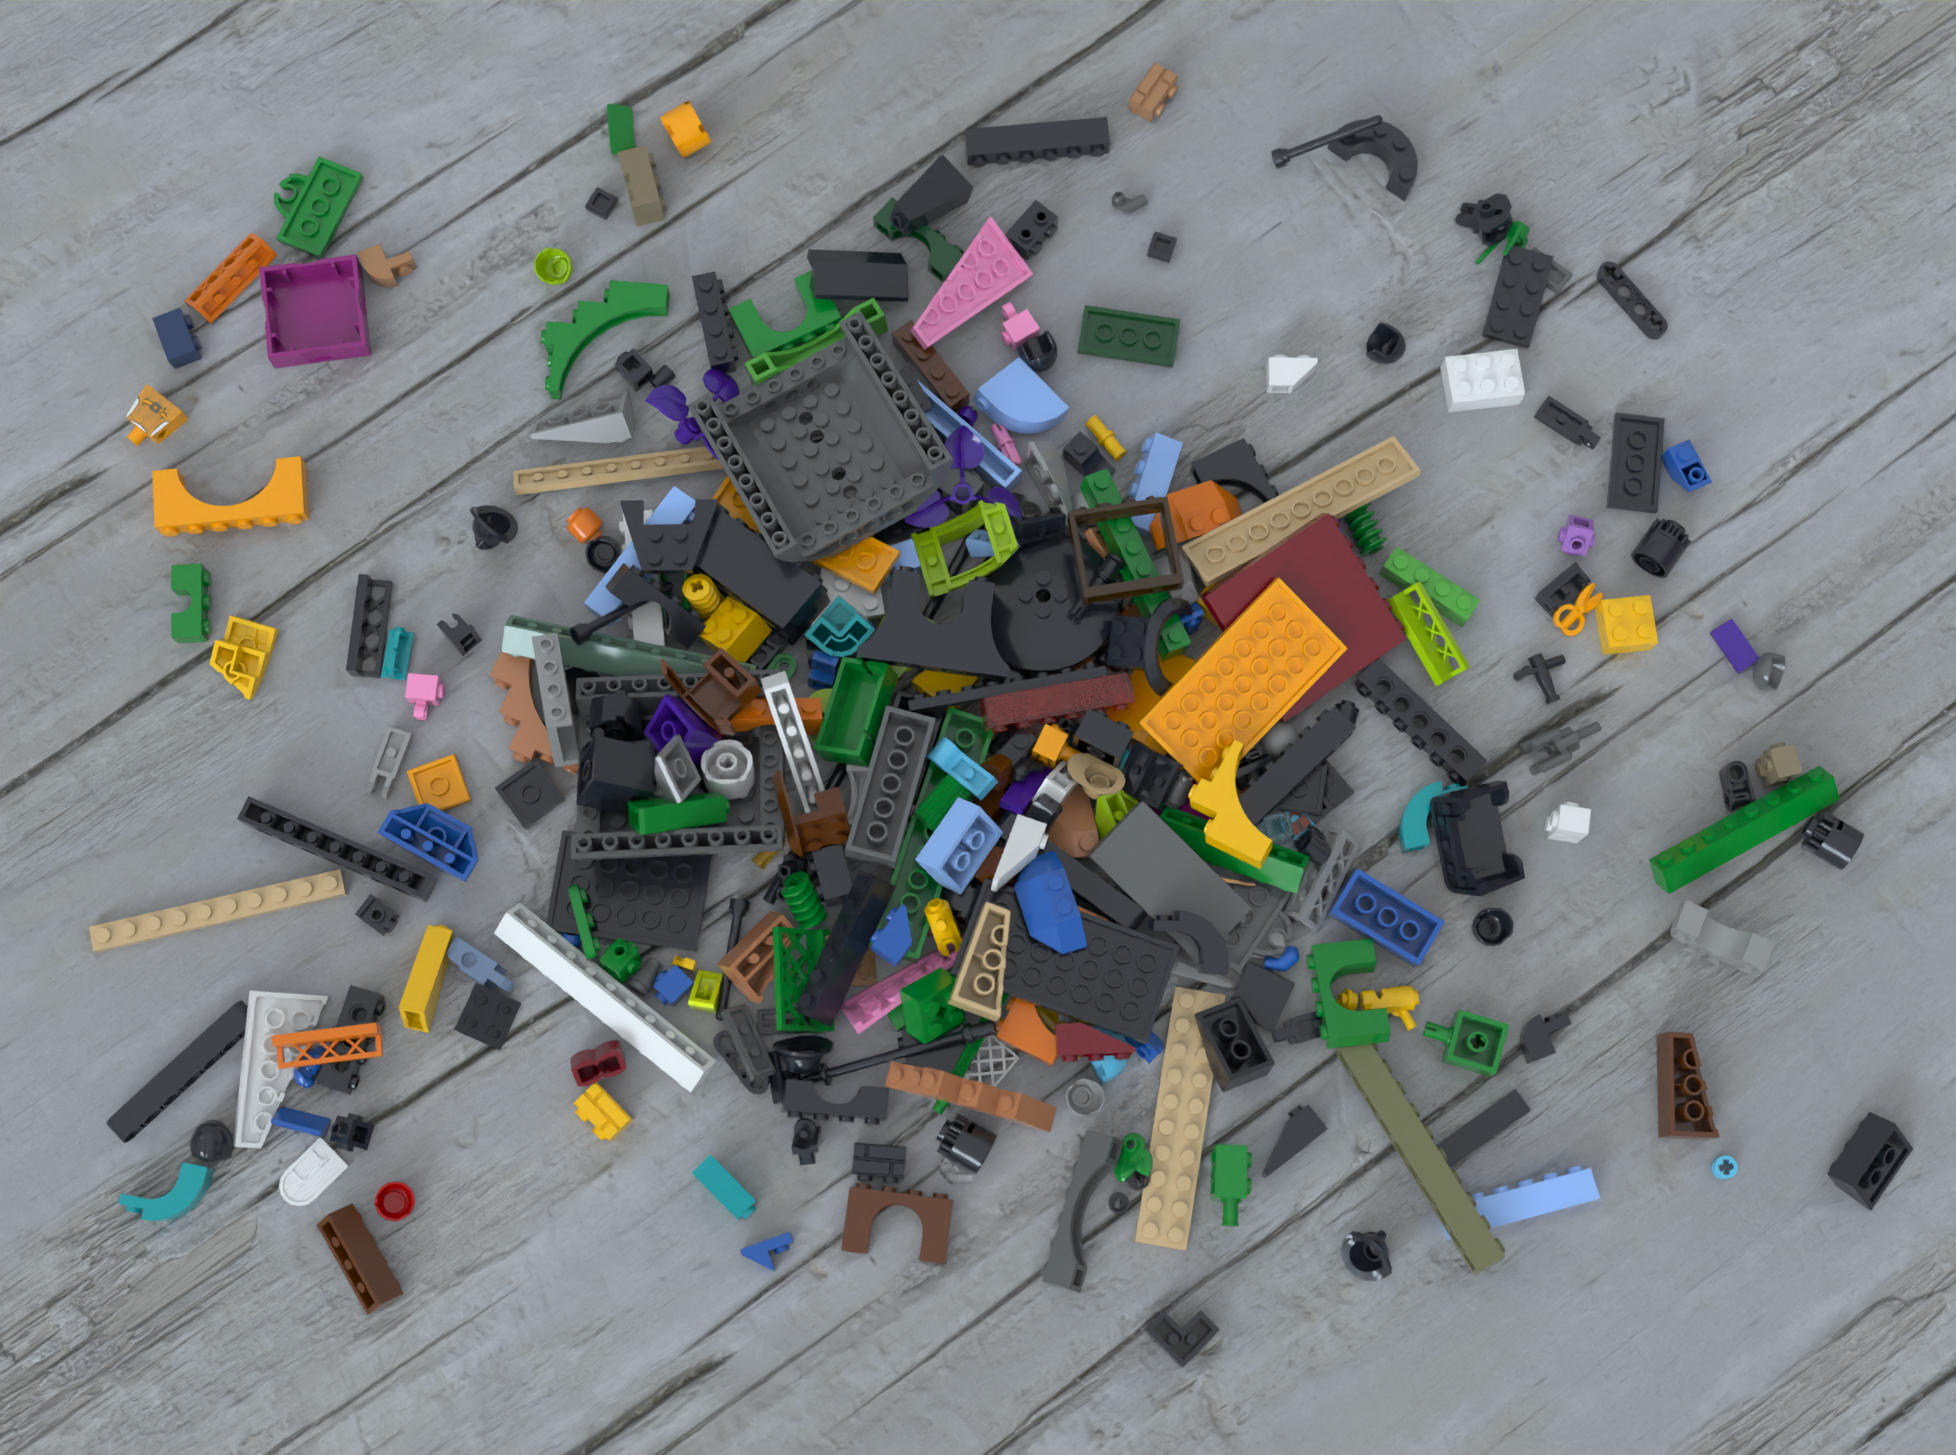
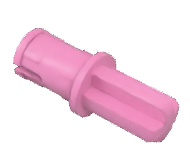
[990,423,1022,467]

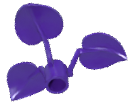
[645,369,740,460]
[904,426,1022,527]

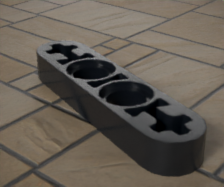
[1596,261,1668,340]

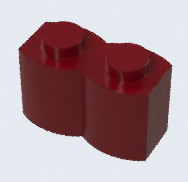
[570,1040,627,1086]

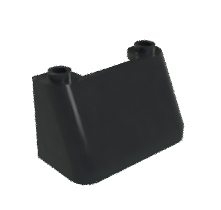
[1430,781,1525,897]

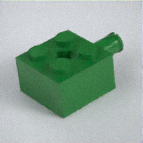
[900,967,965,1044]
[1423,1009,1509,1077]
[1210,1144,1252,1227]

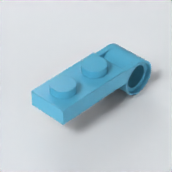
[927,736,998,800]

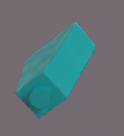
[692,1154,757,1221]

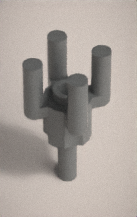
[1518,722,1601,776]

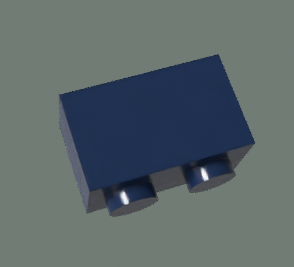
[152,308,203,369]

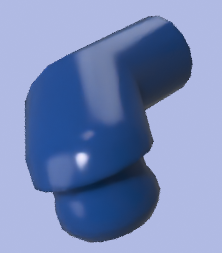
[1263,946,1300,971]

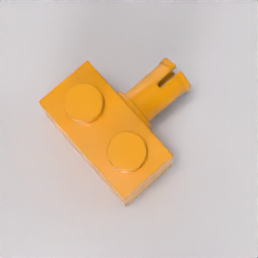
[1031,724,1082,770]

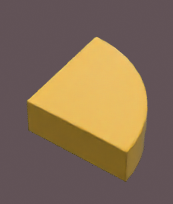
[671,955,698,974]

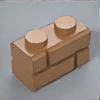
[1128,63,1179,122]

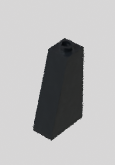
[889,155,974,236]

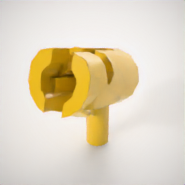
[924,898,963,956]
[1359,985,1419,1031]

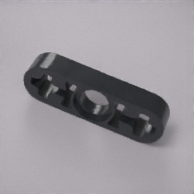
[714,1030,769,1095]

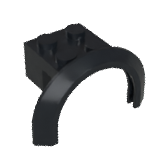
[1106,598,1193,697]

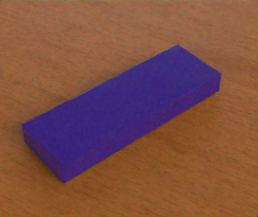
[999,766,1053,815]

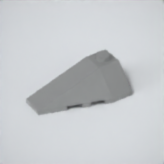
[530,390,635,443]

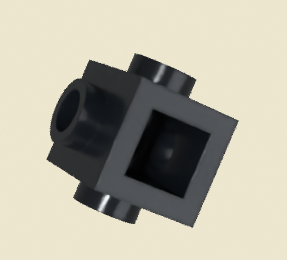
[329,1113,375,1152]

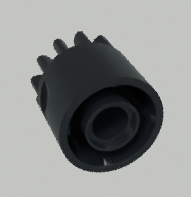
[1631,518,1691,578]
[1801,811,1864,870]
[936,1113,998,1174]

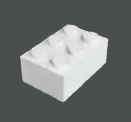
[1440,349,1525,413]

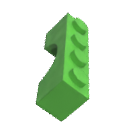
[1379,546,1480,627]

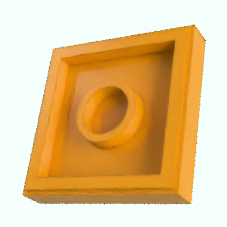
[407,754,472,812]

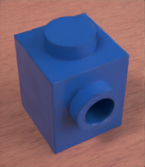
[654,964,694,1007]

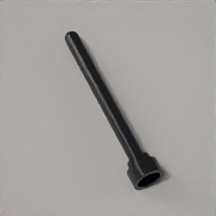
[1271,115,1383,169]
[569,581,673,645]
[715,898,750,1021]

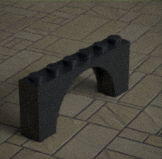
[1190,438,1279,504]

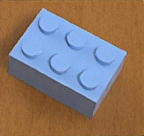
[915,797,1003,895]

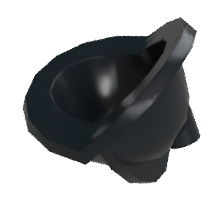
[470,505,518,550]
[1341,1230,1392,1281]

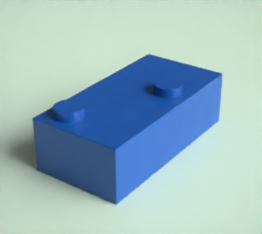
[1327,868,1445,967]

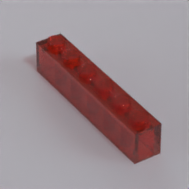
[979,672,1135,734]

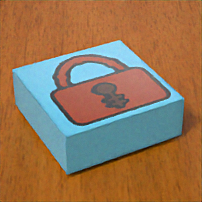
[1278,812,1314,841]

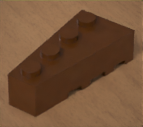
[1656,1032,1720,1140]

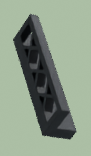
[346,574,393,678]

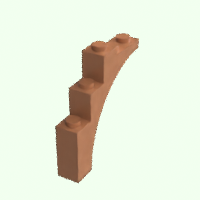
[490,651,578,775]
[885,1061,1057,1132]

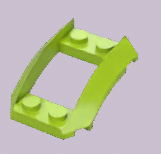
[911,500,1019,598]

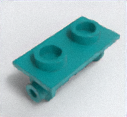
[381,627,414,681]

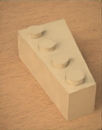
[948,902,1011,1022]

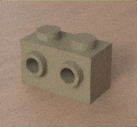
[1755,742,1803,788]

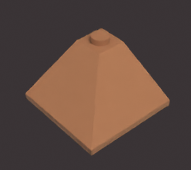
[1014,785,1099,861]

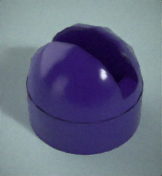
[957,406,978,427]

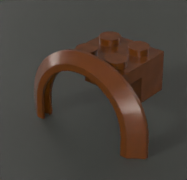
[660,648,761,735]
[772,770,850,857]

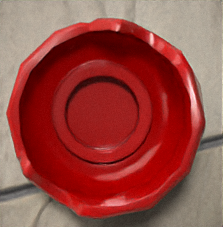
[374,1181,415,1221]

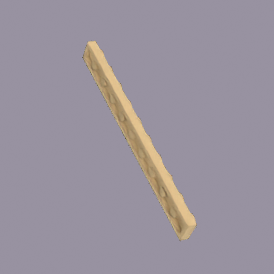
[513,446,724,495]
[89,869,347,953]

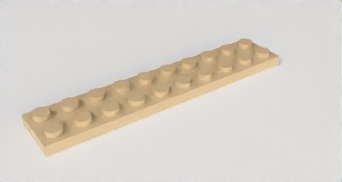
[1181,436,1421,587]
[1134,986,1226,1251]

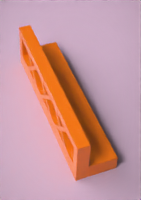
[184,233,277,324]
[272,1023,383,1069]

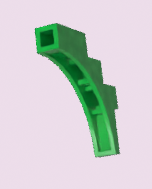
[541,280,670,400]

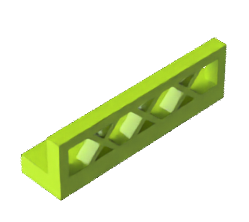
[1387,581,1470,686]

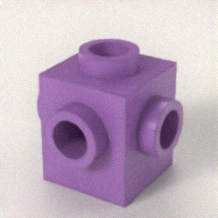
[1557,514,1595,556]

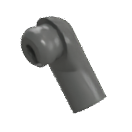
[1112,192,1148,213]

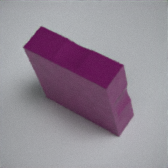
[259,255,371,368]

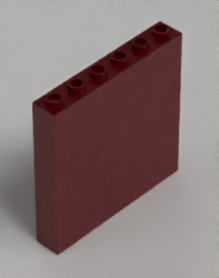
[1200,513,1407,722]

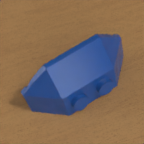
[377,803,479,882]
[1014,850,1087,955]

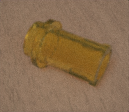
[751,851,781,870]

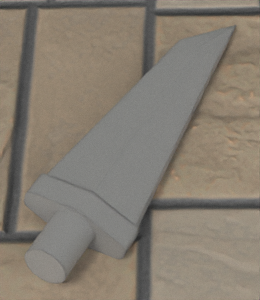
[1171,951,1238,989]

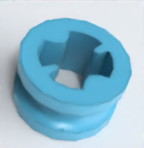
[1711,1155,1738,1180]

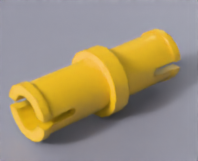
[1085,415,1127,462]

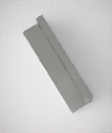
[1284,826,1361,932]

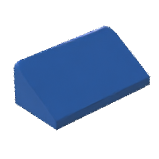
[271,1107,331,1138]

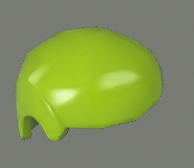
[534,247,574,285]

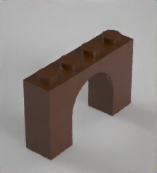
[841,1183,953,1264]

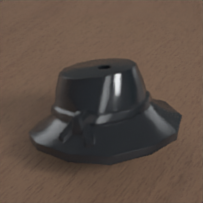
[772,1035,834,1074]

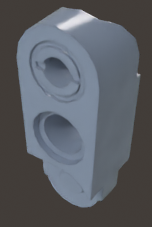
[447,936,515,993]

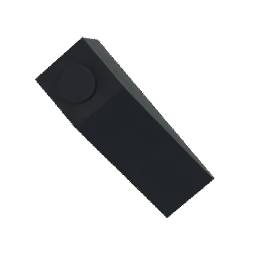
[1262,1104,1328,1178]

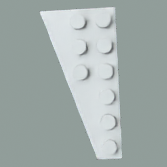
[233,990,329,1148]

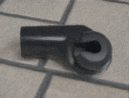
[1011,758,1044,782]

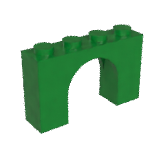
[729,270,842,359]
[1306,938,1391,1049]

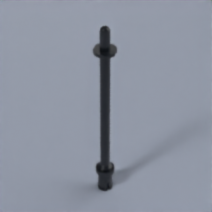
[801,1019,997,1086]

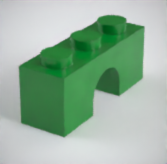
[171,563,212,644]

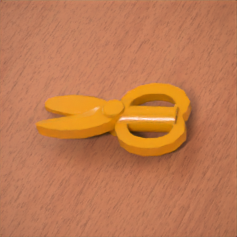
[1553,583,1603,636]

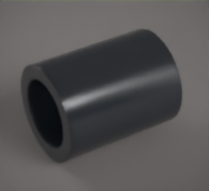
[649,365,676,388]

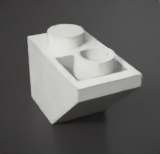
[1266,355,1318,393]

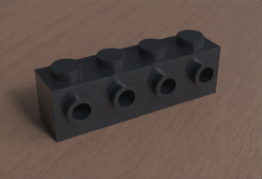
[692,272,739,373]

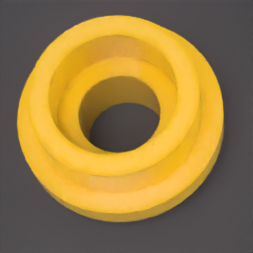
[1337,988,1358,1011]

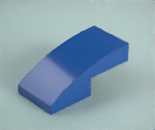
[808,650,839,690]

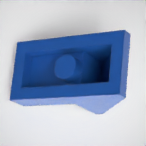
[740,1232,794,1272]

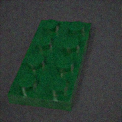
[1077,305,1180,368]

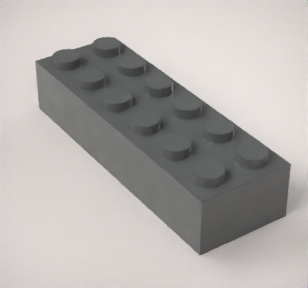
[845,705,936,869]

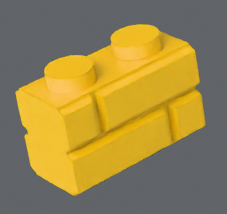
[573,1082,633,1142]

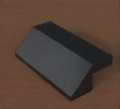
[807,249,909,302]

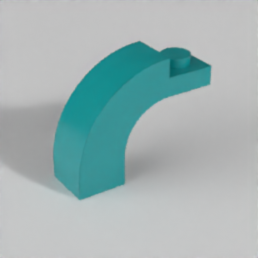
[1398,781,1468,853]
[118,1162,214,1222]

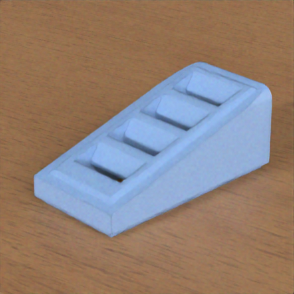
[966,529,1021,557]

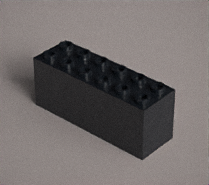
[690,504,830,646]

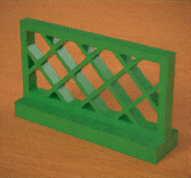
[773,927,835,1034]

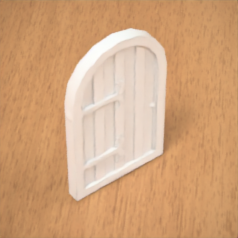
[279,1137,350,1206]

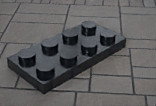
[1482,245,1554,349]
[1607,412,1665,514]

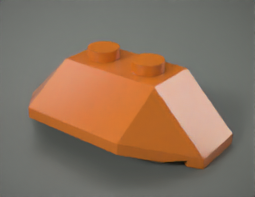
[1149,480,1242,550]

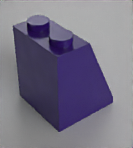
[644,694,724,765]

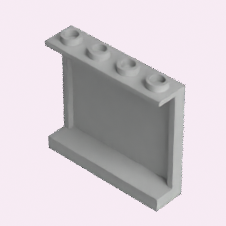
[532,633,579,767]

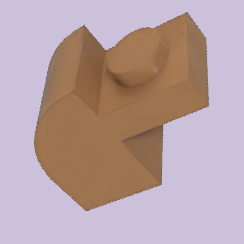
[357,243,417,288]

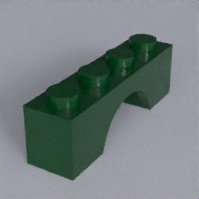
[873,197,964,283]

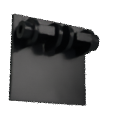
[454,983,521,1050]

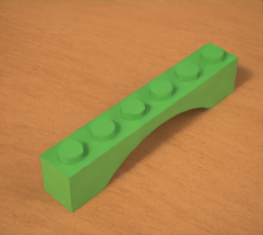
[744,298,888,386]

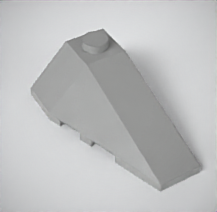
[1024,441,1073,536]

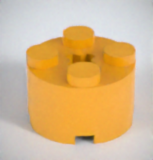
[660,100,712,158]

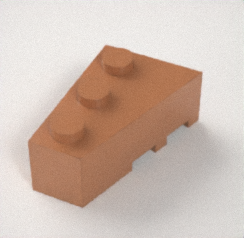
[717,911,796,1004]

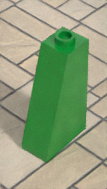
[628,792,730,835]

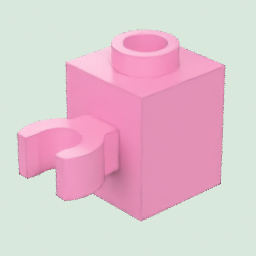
[1001,302,1040,351]
[405,673,445,721]

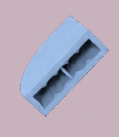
[974,357,1069,434]

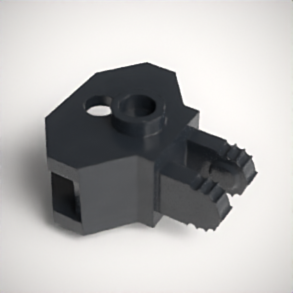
[1454,193,1513,246]

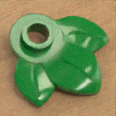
[1114,1133,1153,1183]

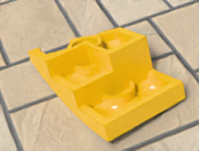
[209,615,279,700]

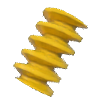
[682,574,725,621]

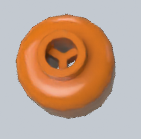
[566,507,603,543]

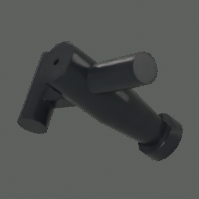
[1513,653,1566,704]

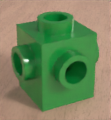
[599,937,642,984]

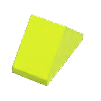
[688,970,723,1013]

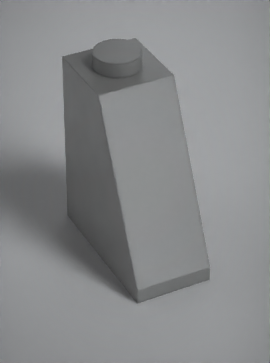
[1153,543,1199,604]

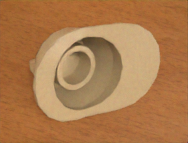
[1067,753,1125,800]

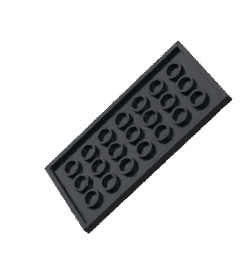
[950,878,1180,1044]

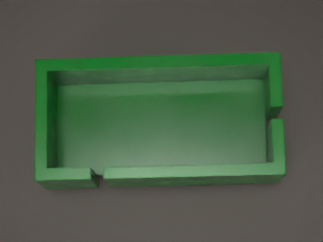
[814,657,898,768]

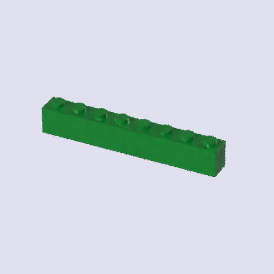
[1080,469,1191,661]
[1649,766,1840,894]

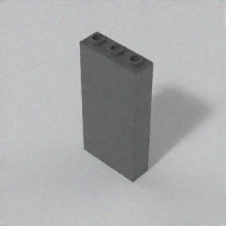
[1086,801,1252,963]

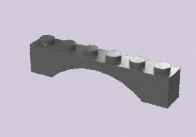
[1042,1130,1124,1293]

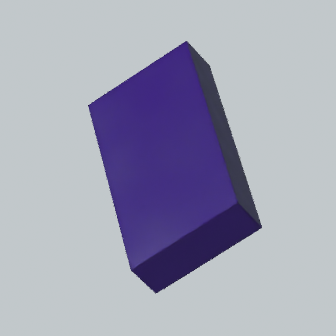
[1710,619,1759,674]

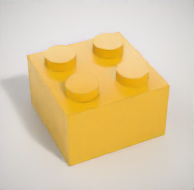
[1595,595,1658,655]
[699,596,772,663]

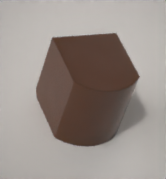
[979,754,1012,792]

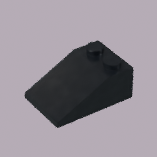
[1194,997,1275,1092]

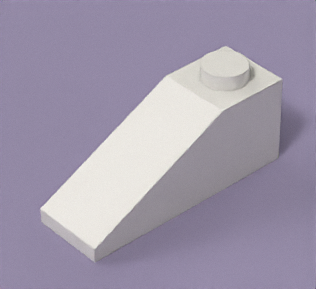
[1032,760,1079,805]
[991,814,1049,892]

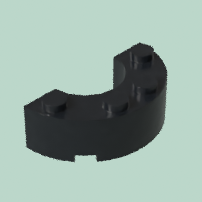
[1327,119,1418,202]

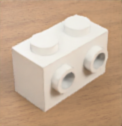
[1545,802,1591,843]

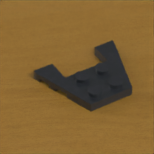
[620,499,719,574]

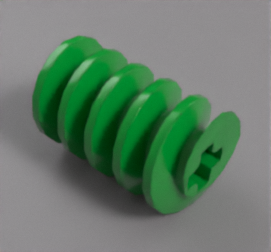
[1344,502,1387,557]
[781,872,827,929]

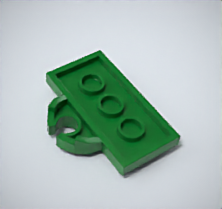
[274,156,364,259]

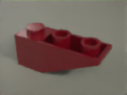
[1055,1023,1136,1062]

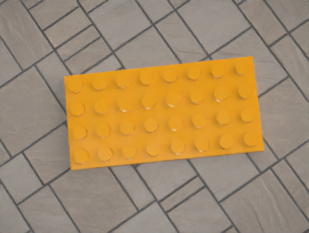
[1137,577,1348,784]

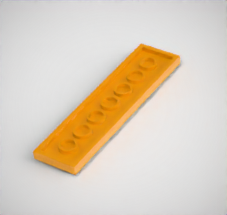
[712,476,901,595]

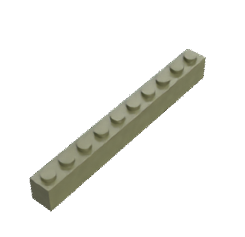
[1336,1043,1505,1276]

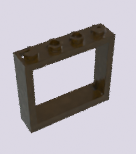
[1067,495,1184,605]

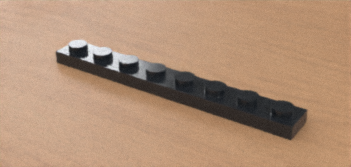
[906,663,1107,713]

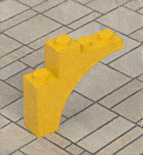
[1188,740,1272,869]

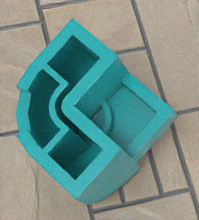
[805,595,876,657]

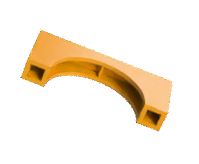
[152,456,309,537]

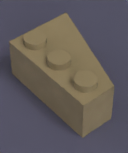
[618,145,667,226]

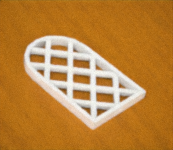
[964,1035,1020,1087]

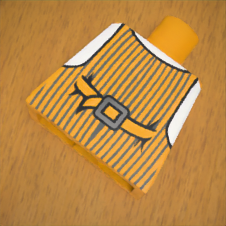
[126,384,188,447]

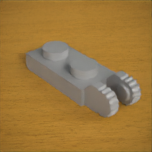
[366,725,413,799]

